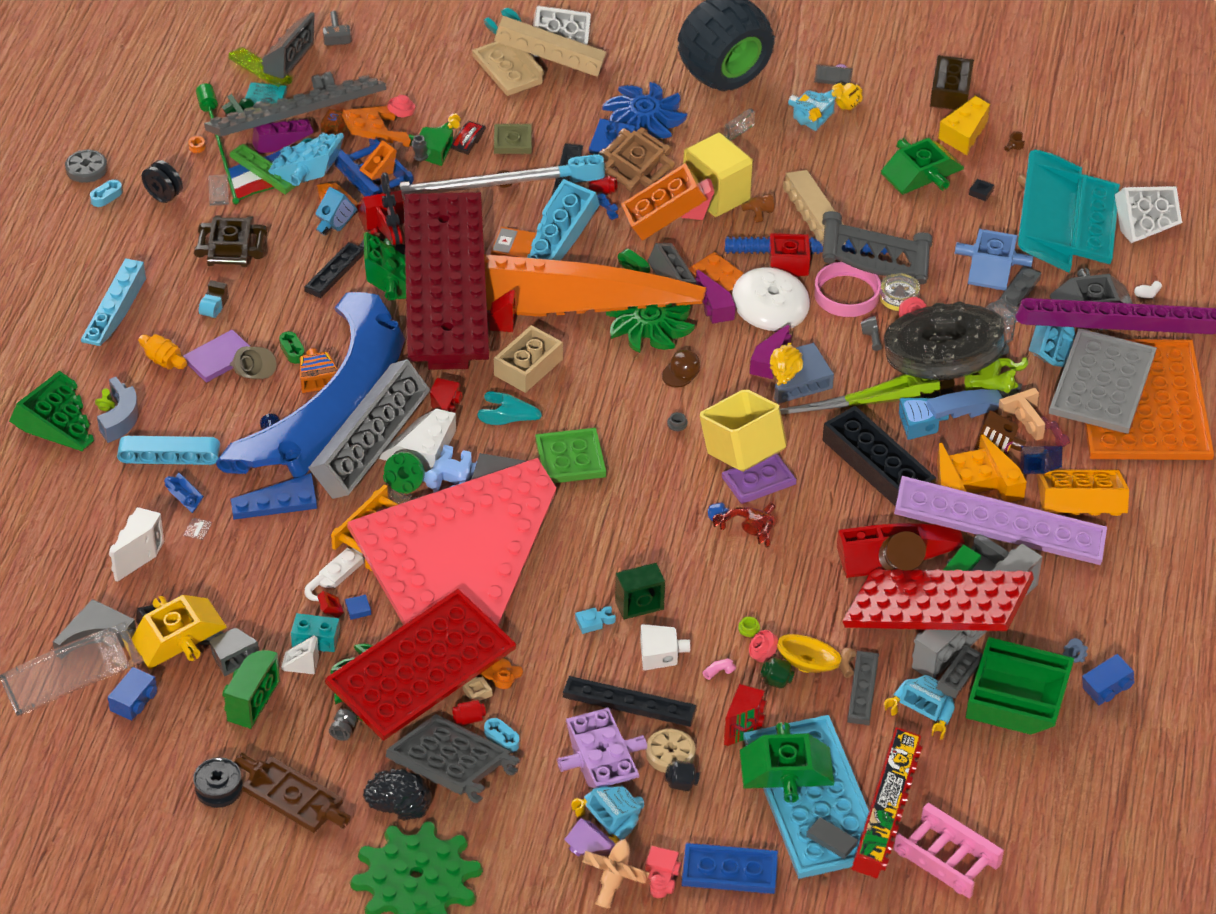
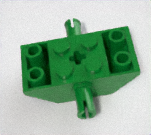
[881,137,964,195]
[364,232,406,301]
[739,722,834,803]

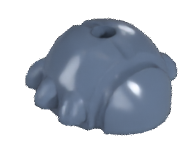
[1063,638,1088,663]

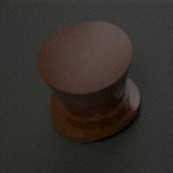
[879,531,926,571]

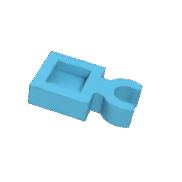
[575,606,616,634]

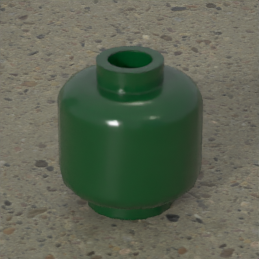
[760,657,794,689]

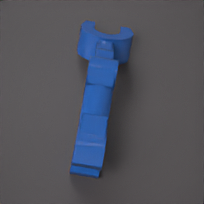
[597,194,618,220]

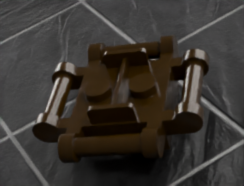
[194,215,268,267]

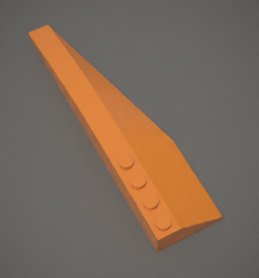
[484,254,706,317]

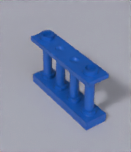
[334,138,414,197]

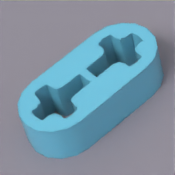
[90,180,123,207]
[484,718,520,753]

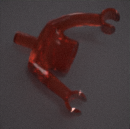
[713,502,777,547]

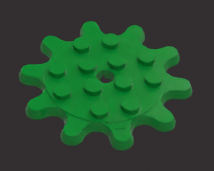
[350,822,483,914]

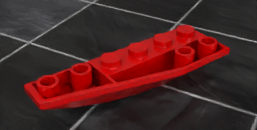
[836,523,965,578]

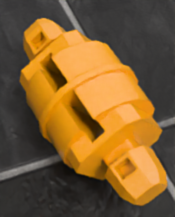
[138,334,187,370]

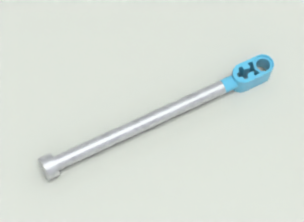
[400,155,605,201]

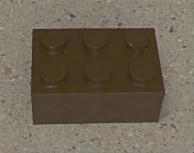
[930,55,974,110]

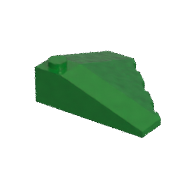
[9,371,94,452]

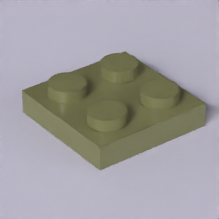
[494,124,532,154]

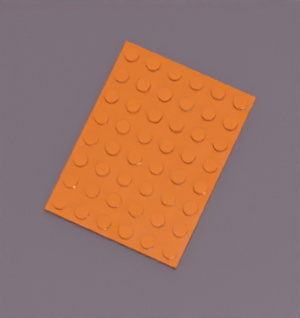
[1073,339,1214,460]

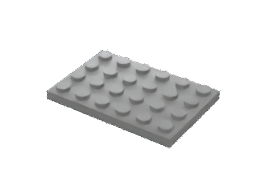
[1049,328,1157,434]

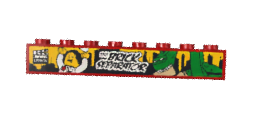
[851,727,923,879]

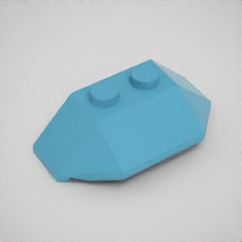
[1029,325,1076,367]

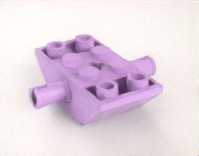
[557,708,647,788]

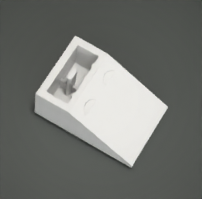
[109,507,164,582]

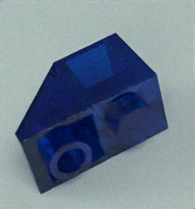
[1020,446,1063,474]

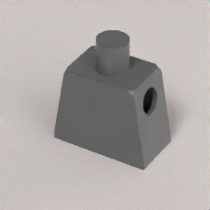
[209,628,259,676]

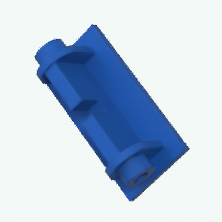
[164,472,204,513]

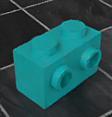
[291,613,340,652]

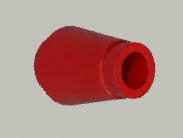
[589,176,618,194]

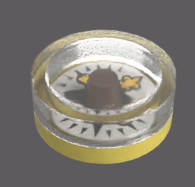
[880,273,920,311]

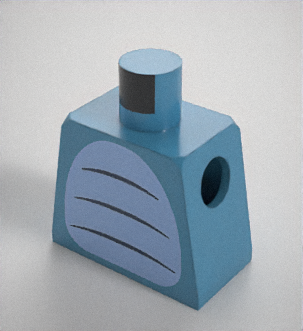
[315,187,357,236]
[898,398,949,440]

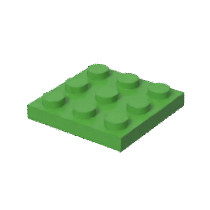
[535,428,606,483]

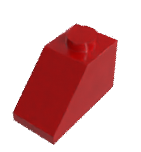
[487,290,516,332]

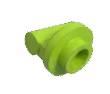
[95,388,116,411]

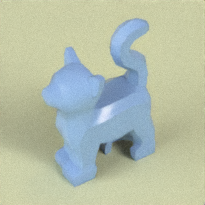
[423,445,477,493]

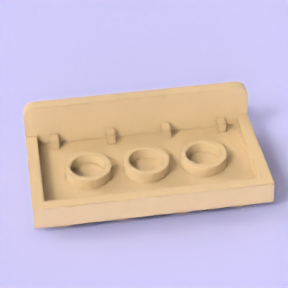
[472,42,544,96]

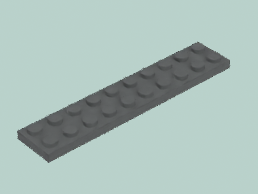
[204,75,386,137]

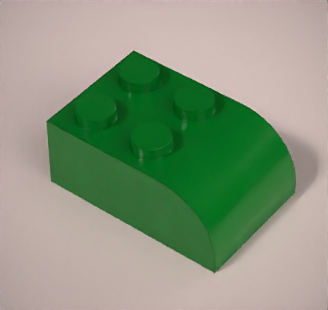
[223,650,280,729]

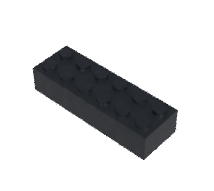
[822,406,936,506]

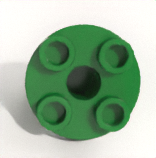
[383,452,425,494]

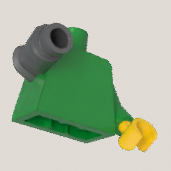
[408,113,461,166]

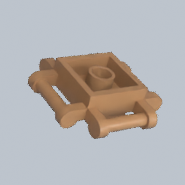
[599,127,675,192]

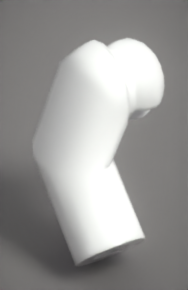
[1134,281,1162,299]

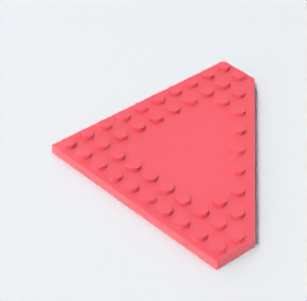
[347,458,556,627]

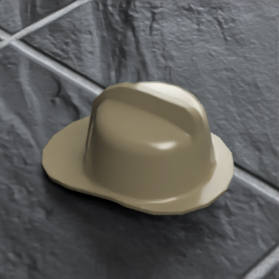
[230,346,277,379]

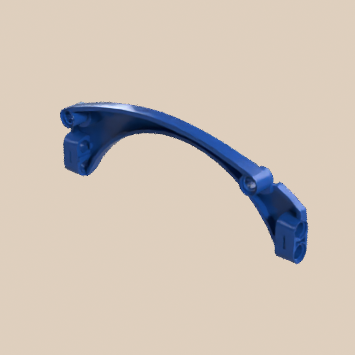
[216,292,405,478]

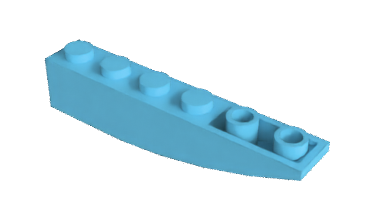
[81,258,146,346]

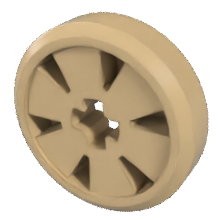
[646,729,695,773]

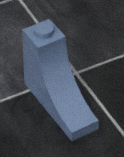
[774,343,834,404]

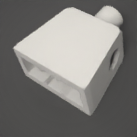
[640,624,690,670]

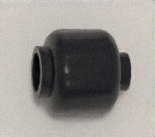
[665,760,700,792]

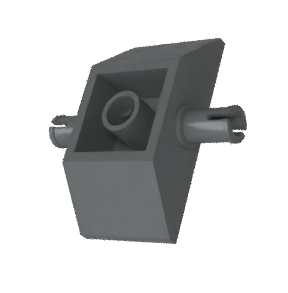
[1050,268,1133,331]

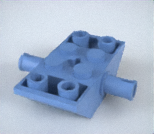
[955,229,1033,291]

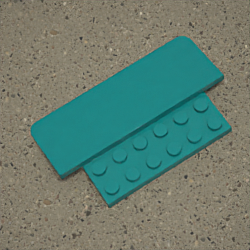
[1018,150,1120,273]

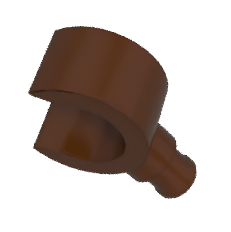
[1004,132,1025,152]

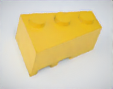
[938,96,990,155]

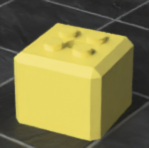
[683,133,753,217]
[700,390,787,472]

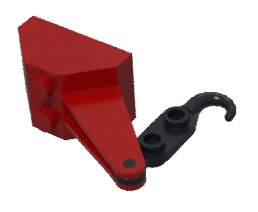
[357,172,405,245]

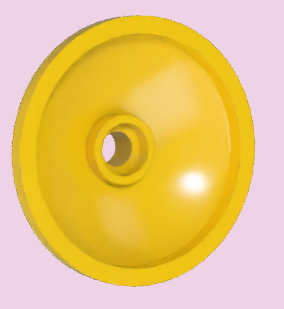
[777,634,841,673]

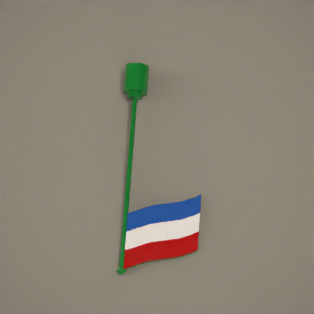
[195,83,281,204]

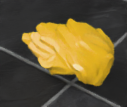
[770,343,803,386]

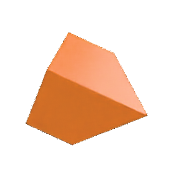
[359,140,397,180]

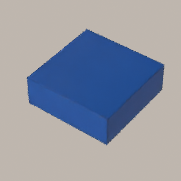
[345,595,371,620]

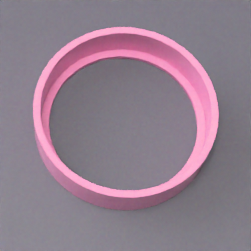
[814,262,881,317]

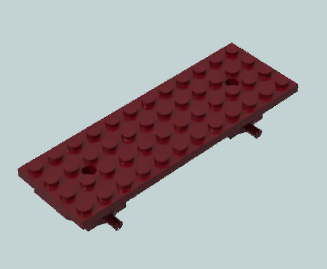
[404,192,489,370]

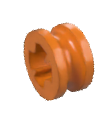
[188,136,206,153]

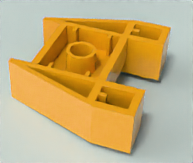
[937,434,1027,502]

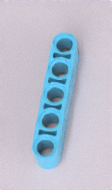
[117,436,220,465]

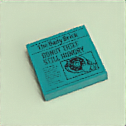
[245,82,287,104]

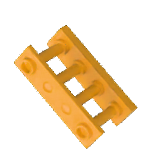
[331,484,399,571]

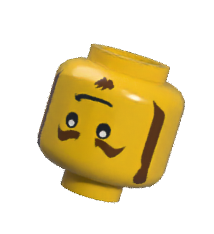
[835,83,863,110]

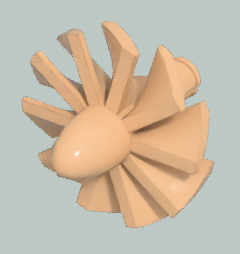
[582,839,650,909]

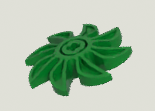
[606,303,695,353]

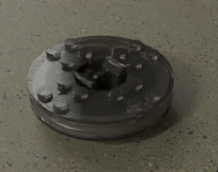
[884,302,1006,380]

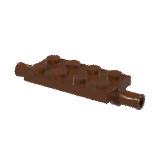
[234,753,351,833]

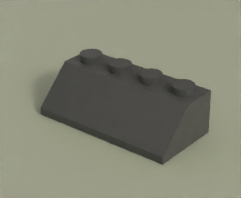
[262,12,315,79]

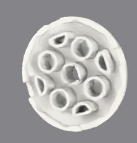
[732,267,810,331]

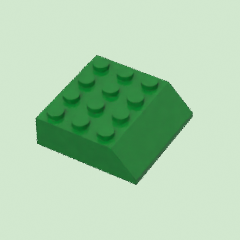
[966,637,1074,735]

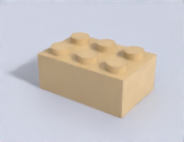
[494,325,563,393]

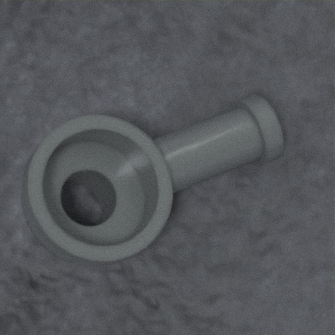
[861,316,882,351]

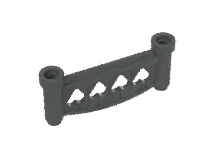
[822,211,933,284]

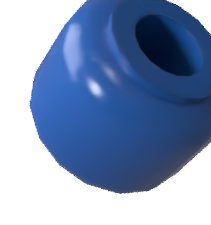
[708,503,730,522]

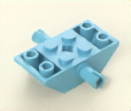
[268,133,344,186]

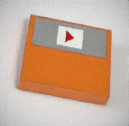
[491,227,537,258]

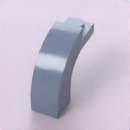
[97,377,138,443]

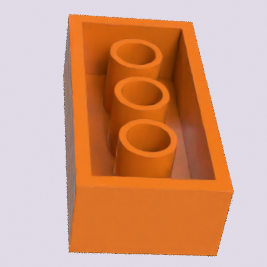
[621,163,707,241]

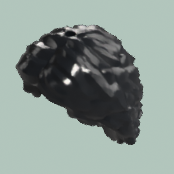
[363,769,432,821]

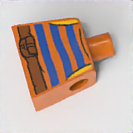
[300,348,338,393]

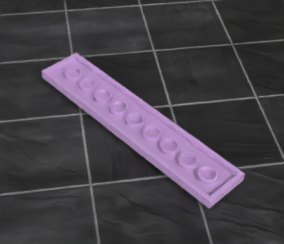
[894,476,1107,565]

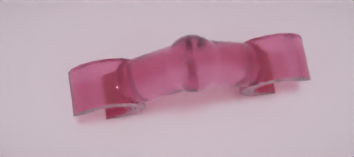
[1040,416,1070,449]

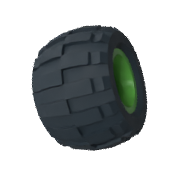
[677,0,775,91]

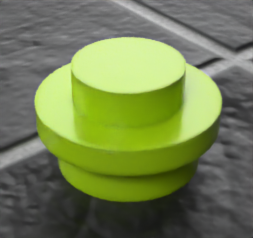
[738,617,760,637]

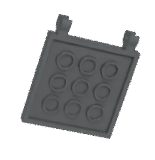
[385,714,520,803]

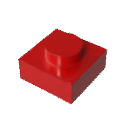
[317,591,344,618]

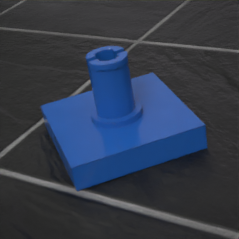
[589,119,636,155]

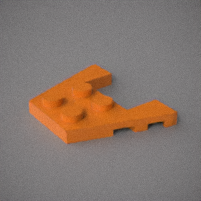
[342,106,411,147]

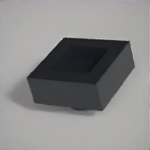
[969,179,994,201]

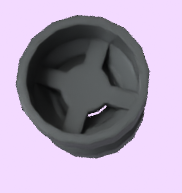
[311,71,335,90]
[329,709,357,741]

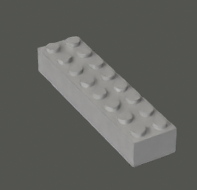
[309,359,430,499]
[912,544,1043,679]

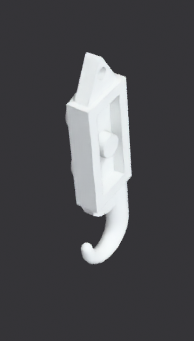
[304,548,364,601]

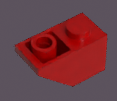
[430,378,463,413]

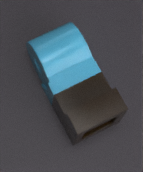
[199,280,228,318]

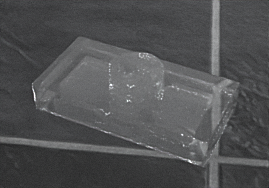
[724,108,755,141]
[208,174,229,206]

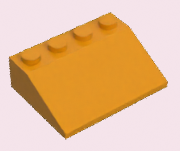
[1036,469,1129,516]

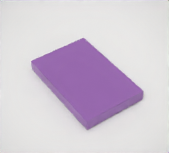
[183,330,250,383]
[722,454,796,504]

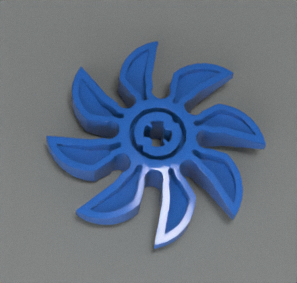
[602,82,687,139]

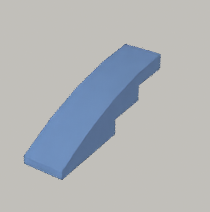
[927,389,1003,419]

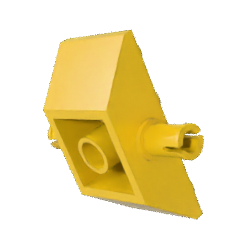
[131,595,227,669]

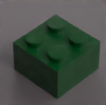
[615,563,665,620]

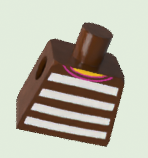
[974,410,1026,456]

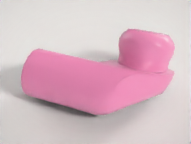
[703,658,736,680]

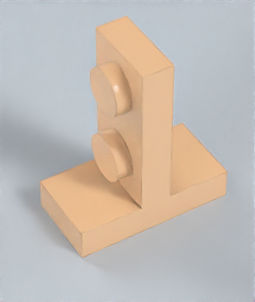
[998,388,1045,441]

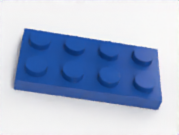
[682,843,778,894]

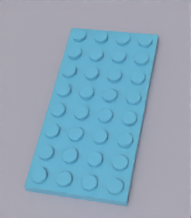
[743,715,887,879]

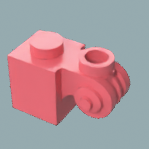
[645,846,682,898]

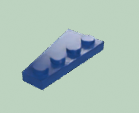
[231,473,317,520]

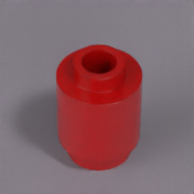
[452,699,486,726]

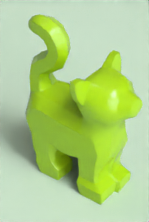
[965,357,1028,393]

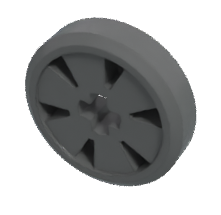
[65,150,107,183]

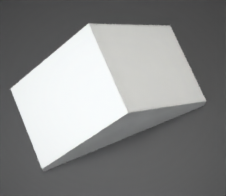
[281,636,319,674]

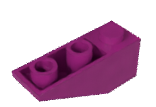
[252,120,313,153]
[695,270,735,324]
[750,325,792,379]

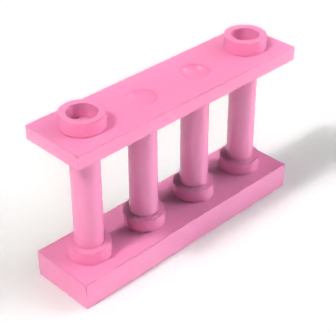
[894,803,1004,899]

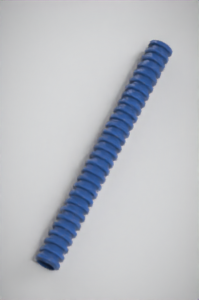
[725,237,888,255]

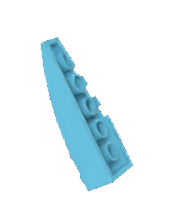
[527,179,600,261]

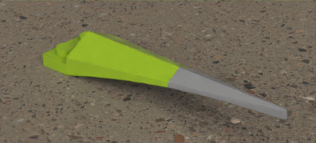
[780,372,940,415]

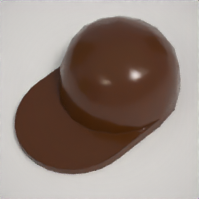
[662,350,700,387]

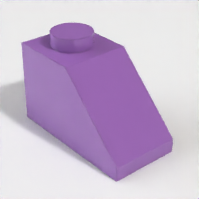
[564,818,616,857]

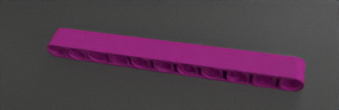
[1015,298,1216,334]

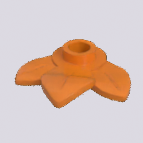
[481,658,523,689]

